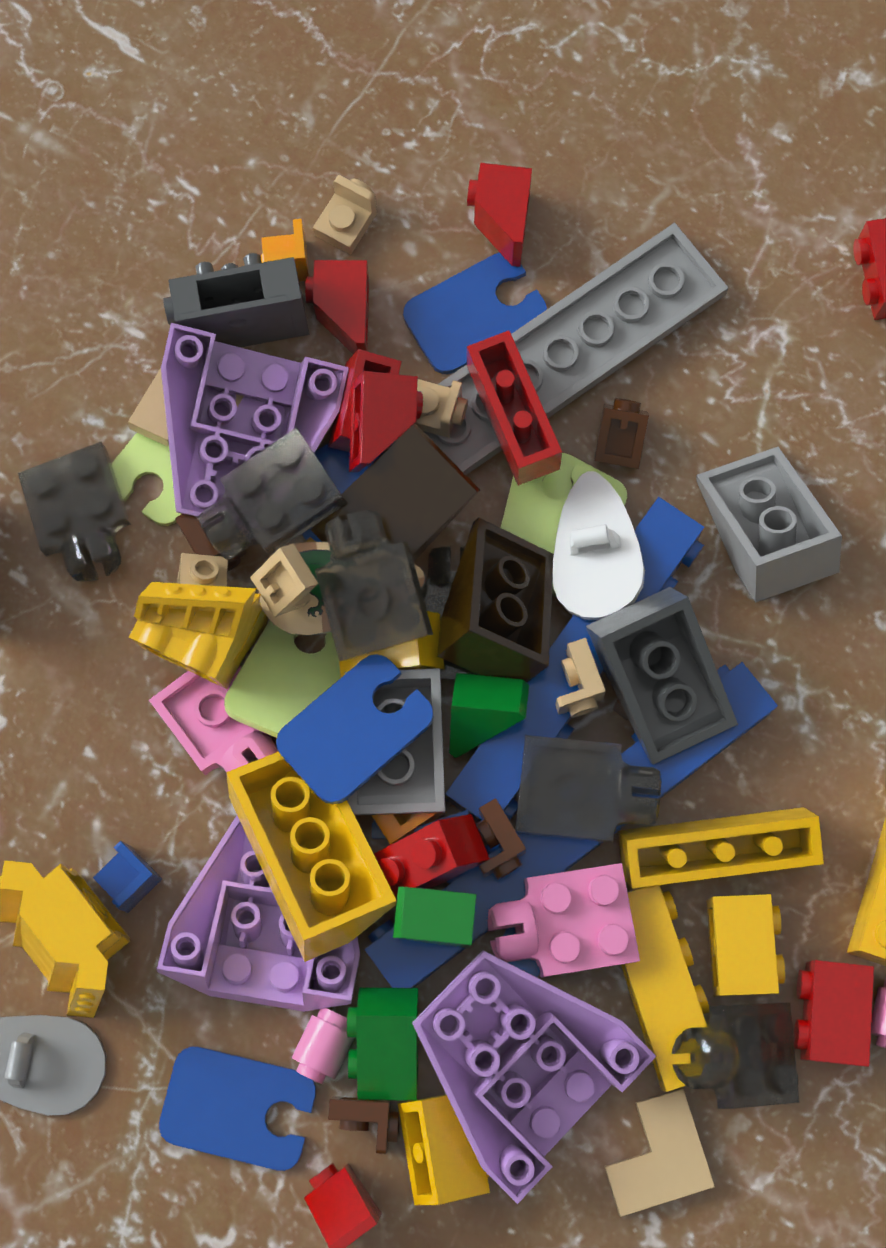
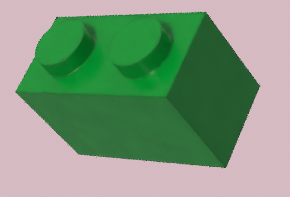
[347,987,418,1101]

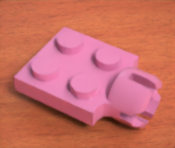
[149,666,279,775]
[487,863,640,978]

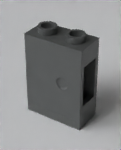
[163,253,310,347]

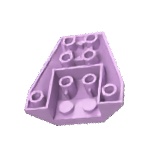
[161,323,349,533]
[157,816,360,1012]
[412,950,656,1204]

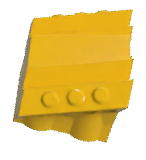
[129,582,268,689]
[0,860,130,1018]

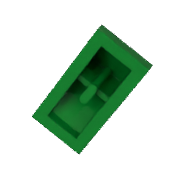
[449,673,529,758]
[393,887,476,948]

